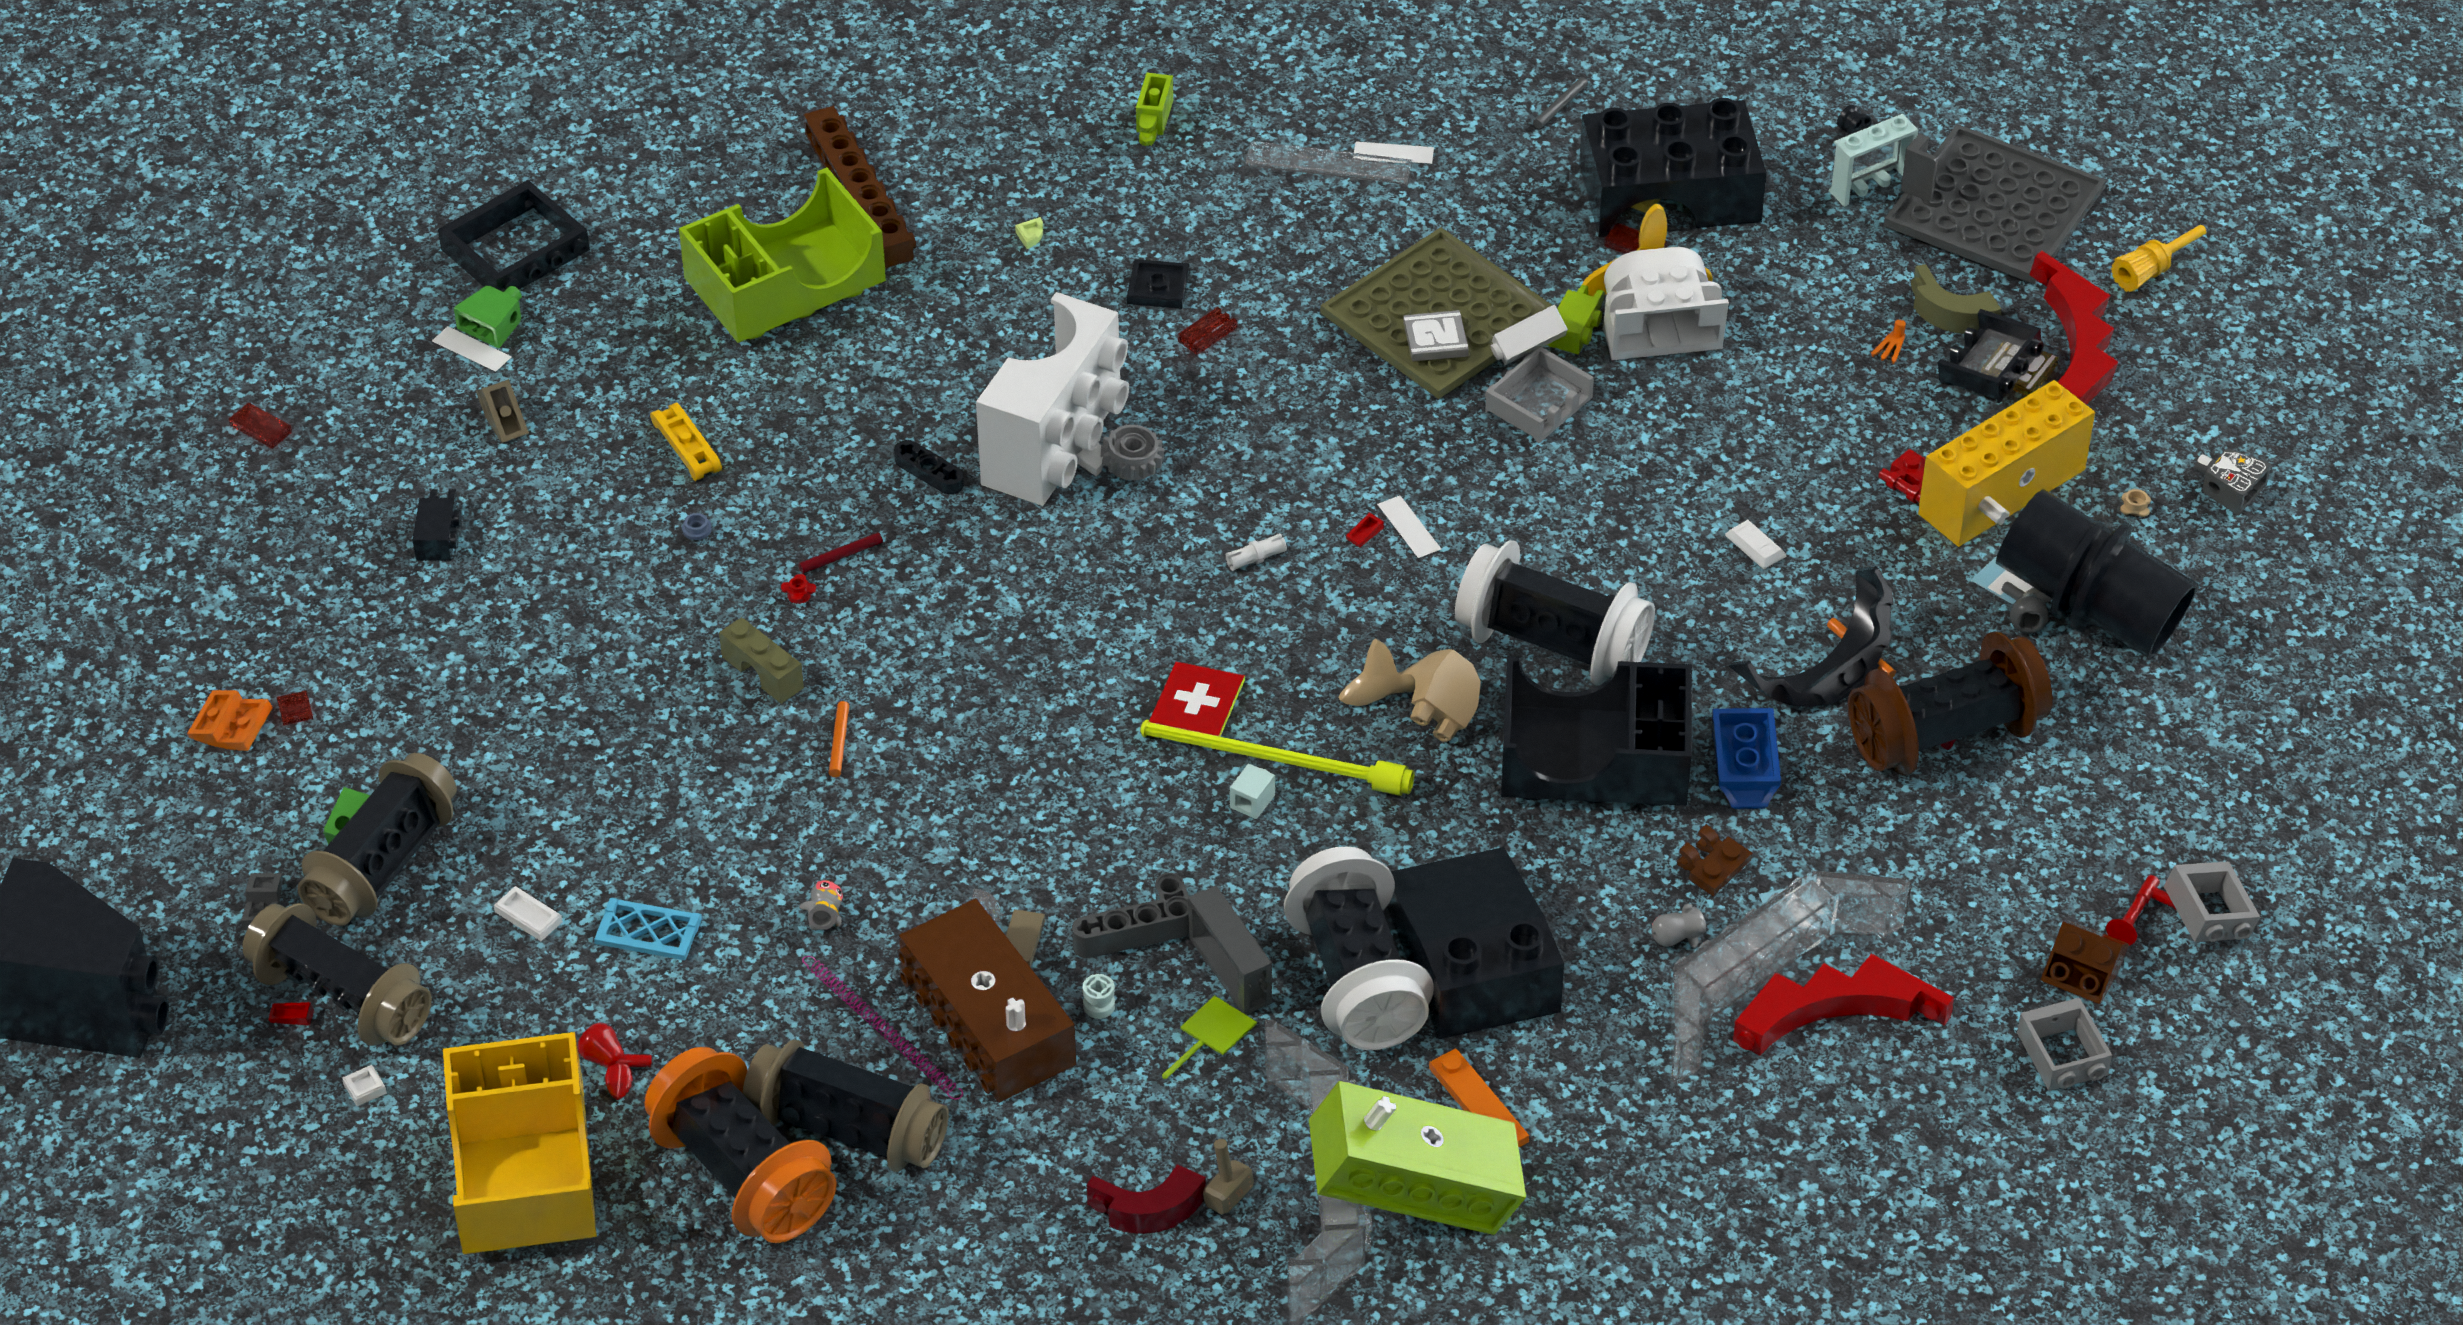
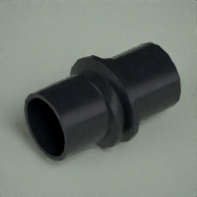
[1996,489,2198,659]

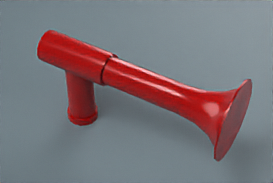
[2106,875,2177,945]

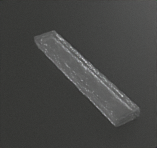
[1246,141,1412,185]

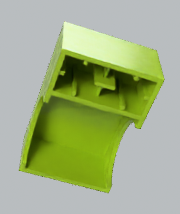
[679,167,886,343]

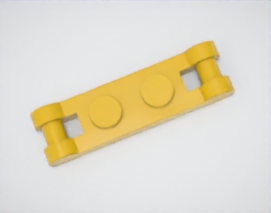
[650,402,722,481]

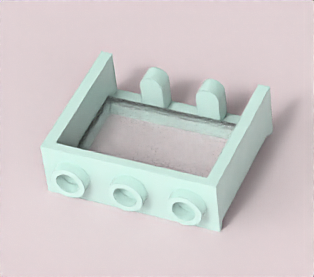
[1829,114,1918,207]

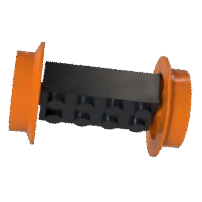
[644,1047,836,1243]

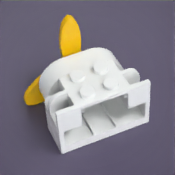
[1582,204,1729,360]

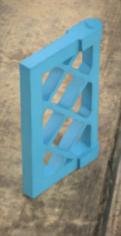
[594,898,702,960]

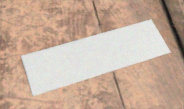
[1353,142,1434,164]
[432,326,511,372]
[1377,496,1441,558]

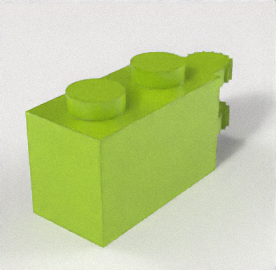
[1136,72,1173,146]
[1547,285,1605,355]

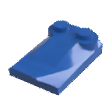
[1712,708,1781,809]

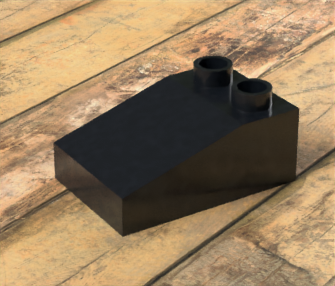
[1387,847,1564,1040]

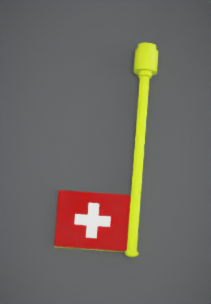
[1140,662,1415,796]

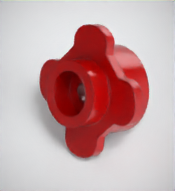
[781,574,816,604]

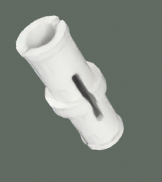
[1226,533,1287,571]

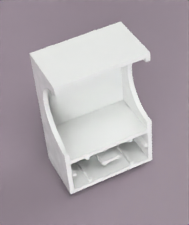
[976,292,1129,506]

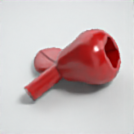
[577,1022,652,1100]

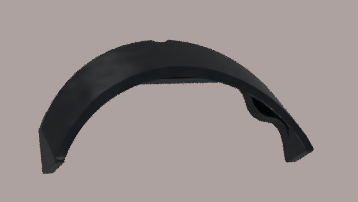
[1729,566,1894,707]

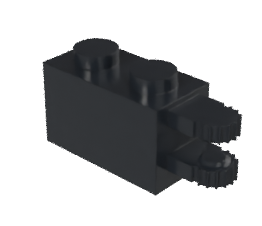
[412,489,462,561]

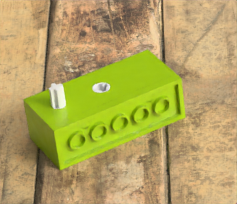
[1309,1081,1526,1235]

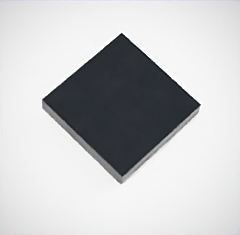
[1127,259,1190,309]

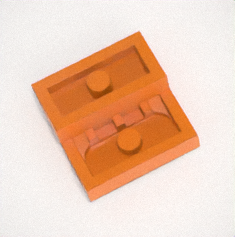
[187,690,273,751]

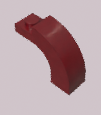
[1086,1164,1206,1234]

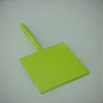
[1162,995,1257,1079]

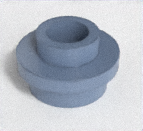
[682,513,712,540]

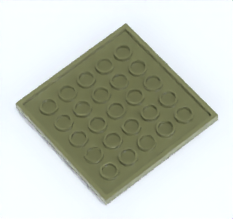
[1320,227,1552,399]

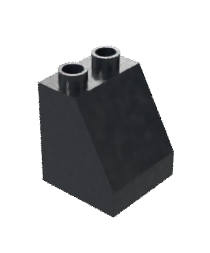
[0,858,169,1058]

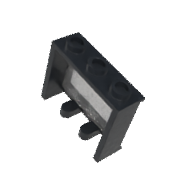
[1937,309,2044,403]

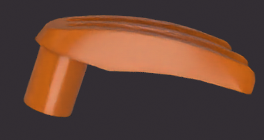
[1871,320,1906,364]

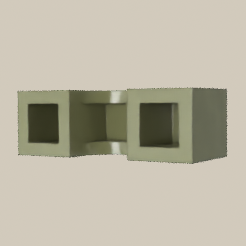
[719,617,804,704]

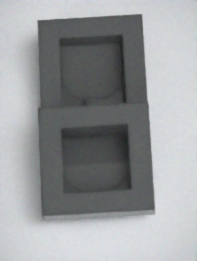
[241,873,283,931]

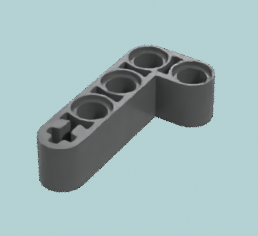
[1072,873,1189,958]

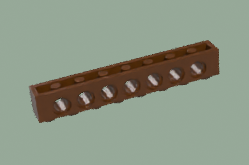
[803,105,916,268]

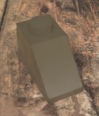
[476,379,529,443]

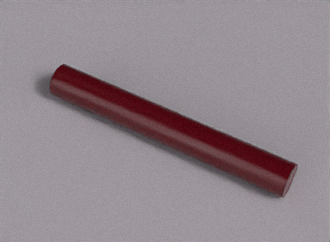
[798,532,883,574]

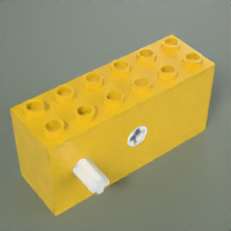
[1918,380,2095,547]

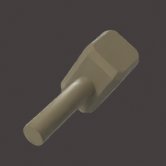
[1203,1139,1254,1214]

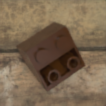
[2040,920,2129,1004]

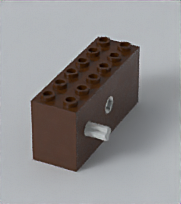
[897,898,1077,1103]

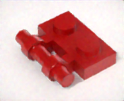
[1878,449,1926,503]

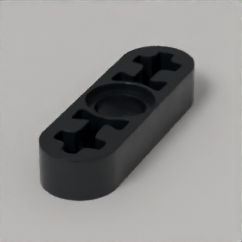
[894,440,964,495]

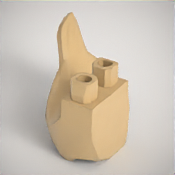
[1339,638,1481,742]

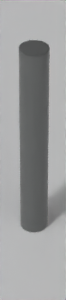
[1533,77,1588,129]

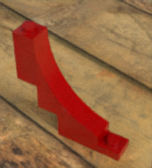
[2029,251,2118,405]
[1733,953,1954,1056]

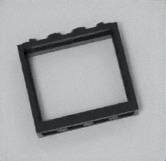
[438,180,590,292]

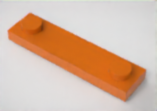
[1429,1048,1529,1147]

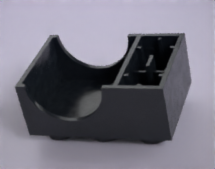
[1579,98,1767,237]
[1501,656,1692,806]

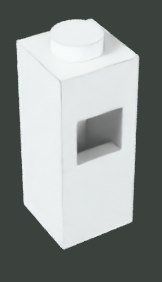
[1490,304,1568,365]

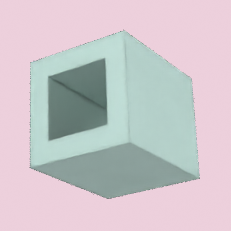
[1230,763,1275,819]

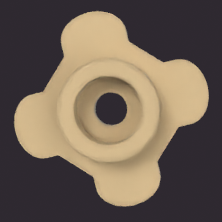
[2120,489,2151,517]

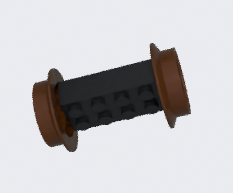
[1847,631,2053,776]

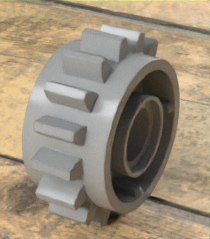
[1100,425,1164,480]

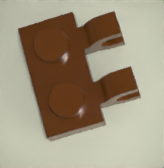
[1677,824,1753,897]

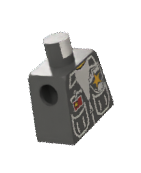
[2195,449,2271,516]

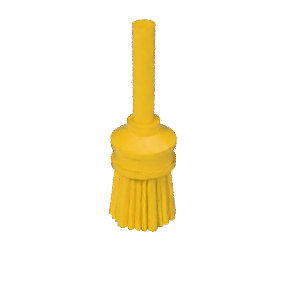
[2111,225,2206,292]

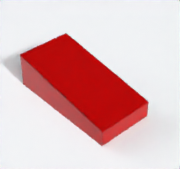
[1346,512,1384,548]
[268,1002,314,1026]

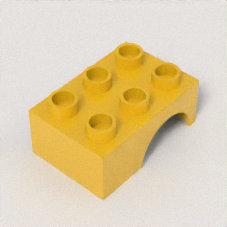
[443,1032,597,1254]

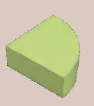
[1015,217,1043,249]

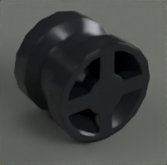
[1837,105,1872,135]

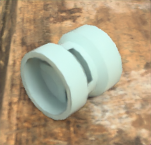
[1082,974,1115,1019]

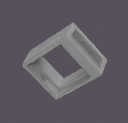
[2164,861,2260,942]
[2017,997,2112,1091]

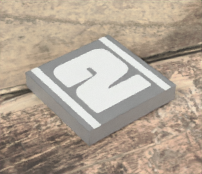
[1403,310,1469,361]

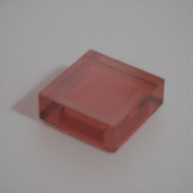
[277,690,313,726]

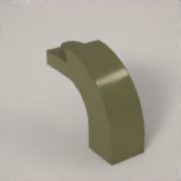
[1911,264,2001,334]

